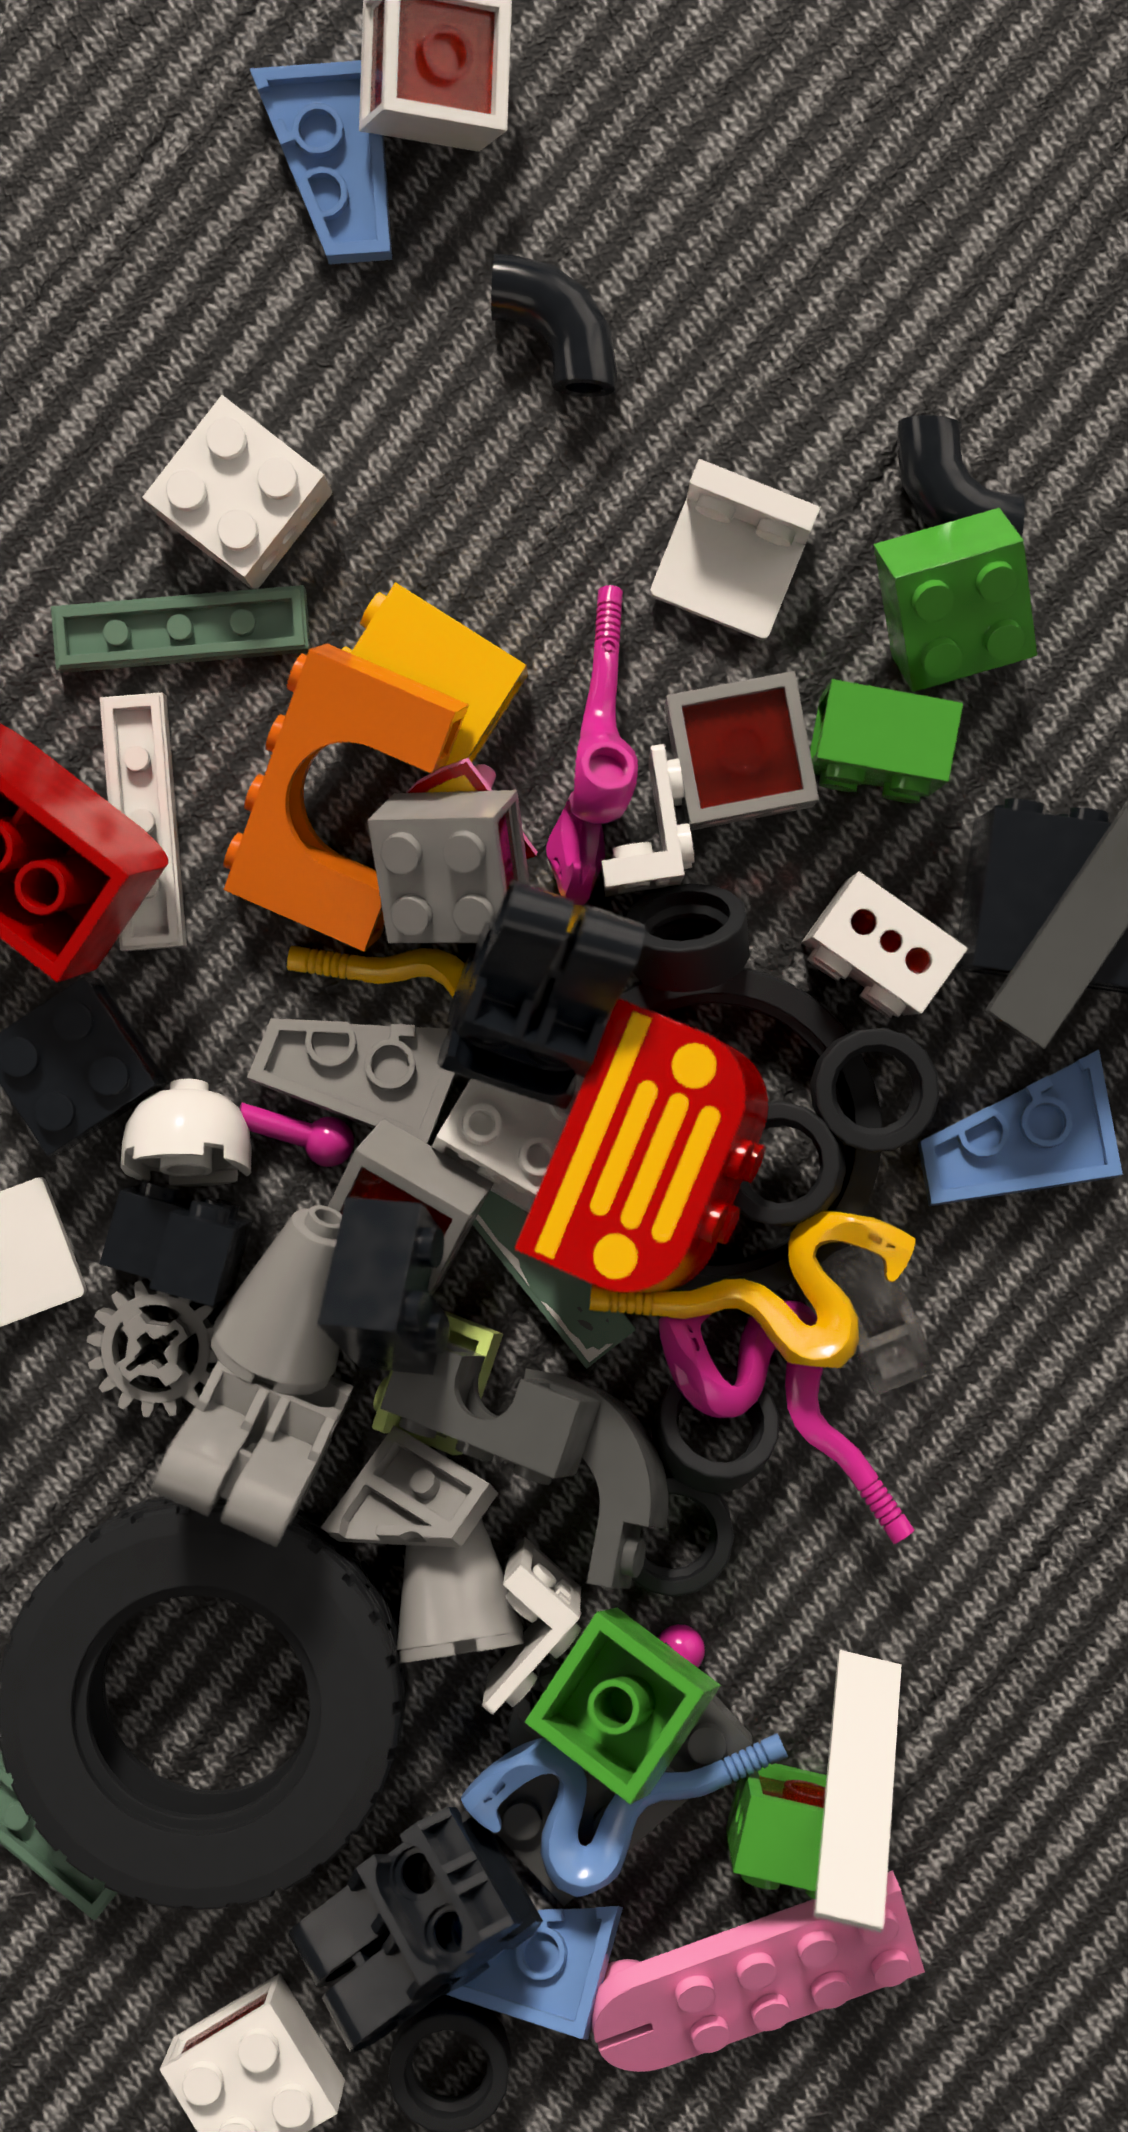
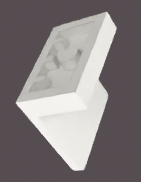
[650,459,820,641]
[602,744,695,897]
[432,1075,584,1213]
[0,1177,87,1327]
[482,1537,582,1715]

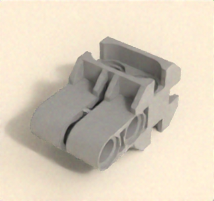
[151,1361,354,1547]

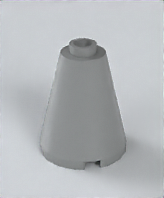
[211,1205,342,1395]
[397,1518,525,1663]

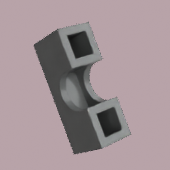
[380,1342,601,1485]

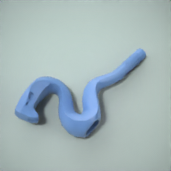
[461,1733,788,1897]

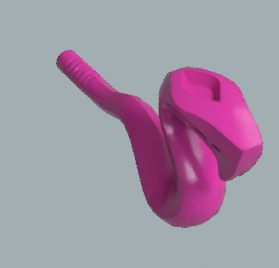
[546,585,638,905]
[659,1299,915,1544]

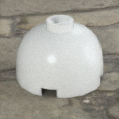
[121,1079,252,1186]

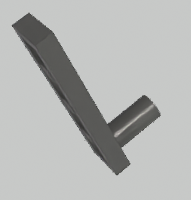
[985,800,1128,1048]

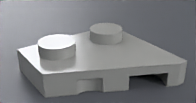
[321,1426,498,1548]

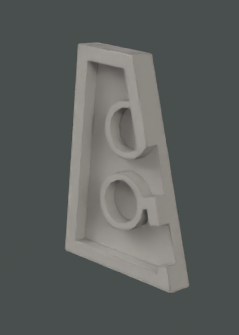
[247,1018,456,1144]

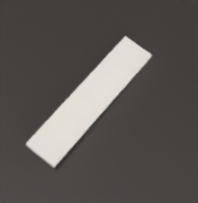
[814,1650,901,1933]

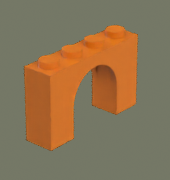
[223,643,469,951]

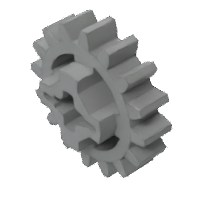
[87,1278,219,1417]

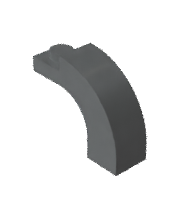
[524,1368,669,1589]

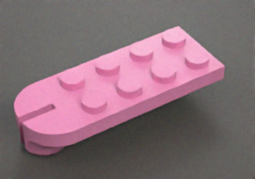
[591,1870,925,2072]

